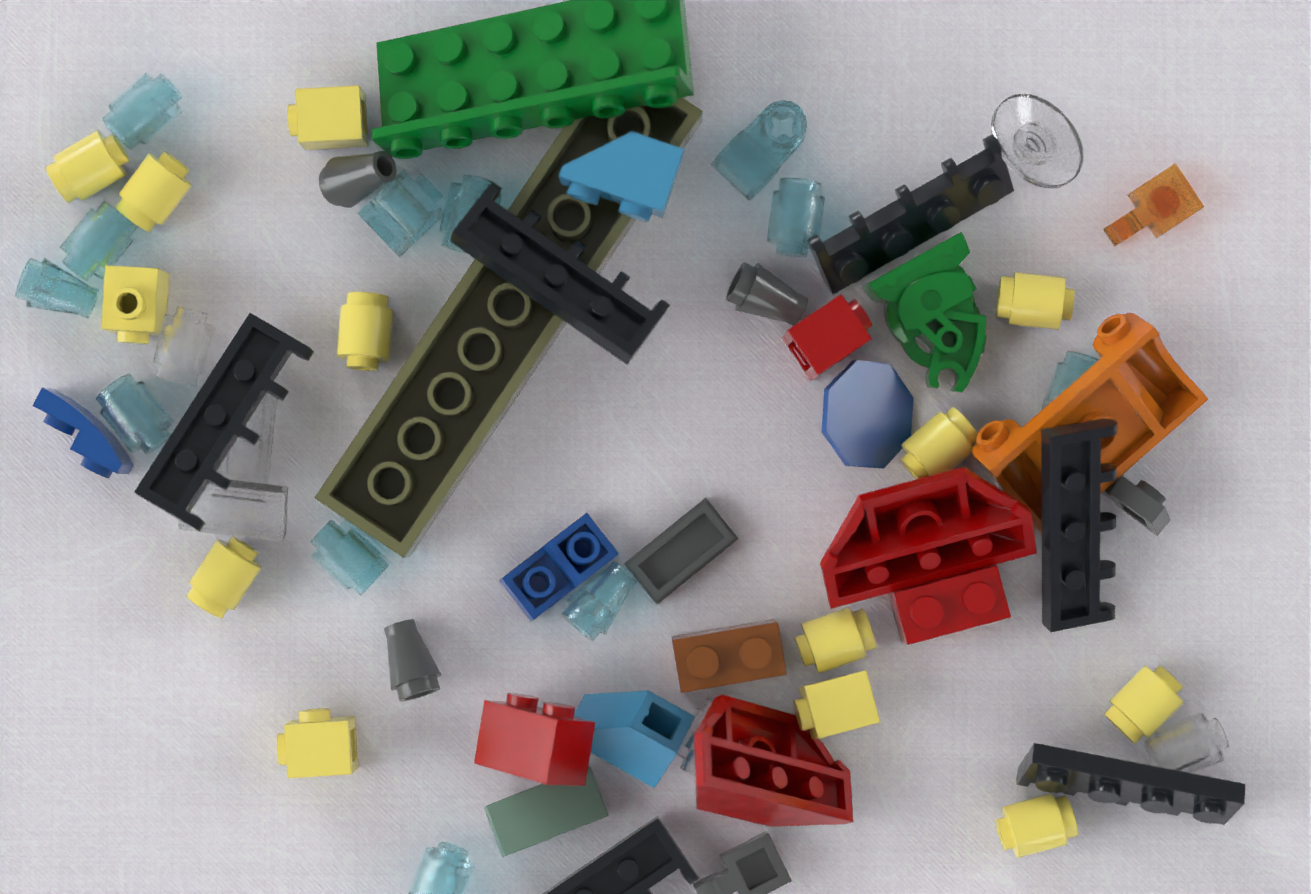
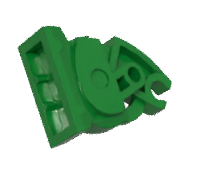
[863,232,987,393]

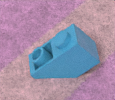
[559,132,684,222]
[574,690,695,788]

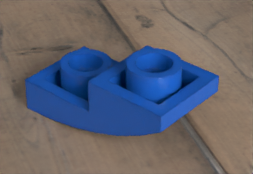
[32,387,134,478]
[499,513,619,622]

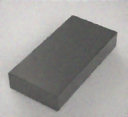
[624,498,739,604]

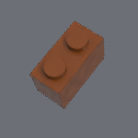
[671,619,787,693]

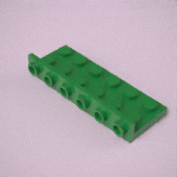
[372,0,694,159]

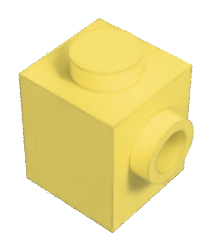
[287,85,368,150]
[101,265,169,344]
[793,670,880,739]
[277,708,358,779]

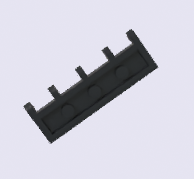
[807,134,1014,294]
[449,182,670,365]
[134,313,314,532]
[1041,418,1117,632]
[1016,743,1246,825]
[543,816,699,894]

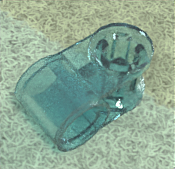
[711,100,807,201]

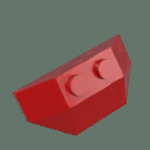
[820,467,1037,609]
[694,694,854,827]

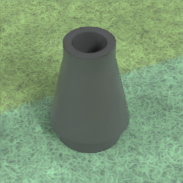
[319,151,397,208]
[726,262,808,326]
[384,619,442,702]

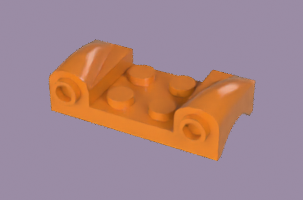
[972,313,1208,534]

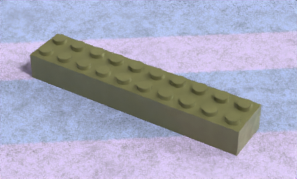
[314,98,703,558]

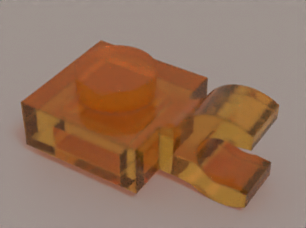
[1103,163,1205,247]

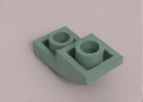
[484,766,609,857]

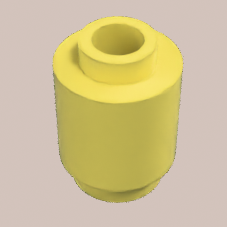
[45,130,130,203]
[115,151,192,232]
[996,272,1075,330]
[337,292,393,371]
[900,407,978,479]
[187,536,262,618]
[795,607,877,674]
[1104,665,1184,744]
[995,793,1078,858]

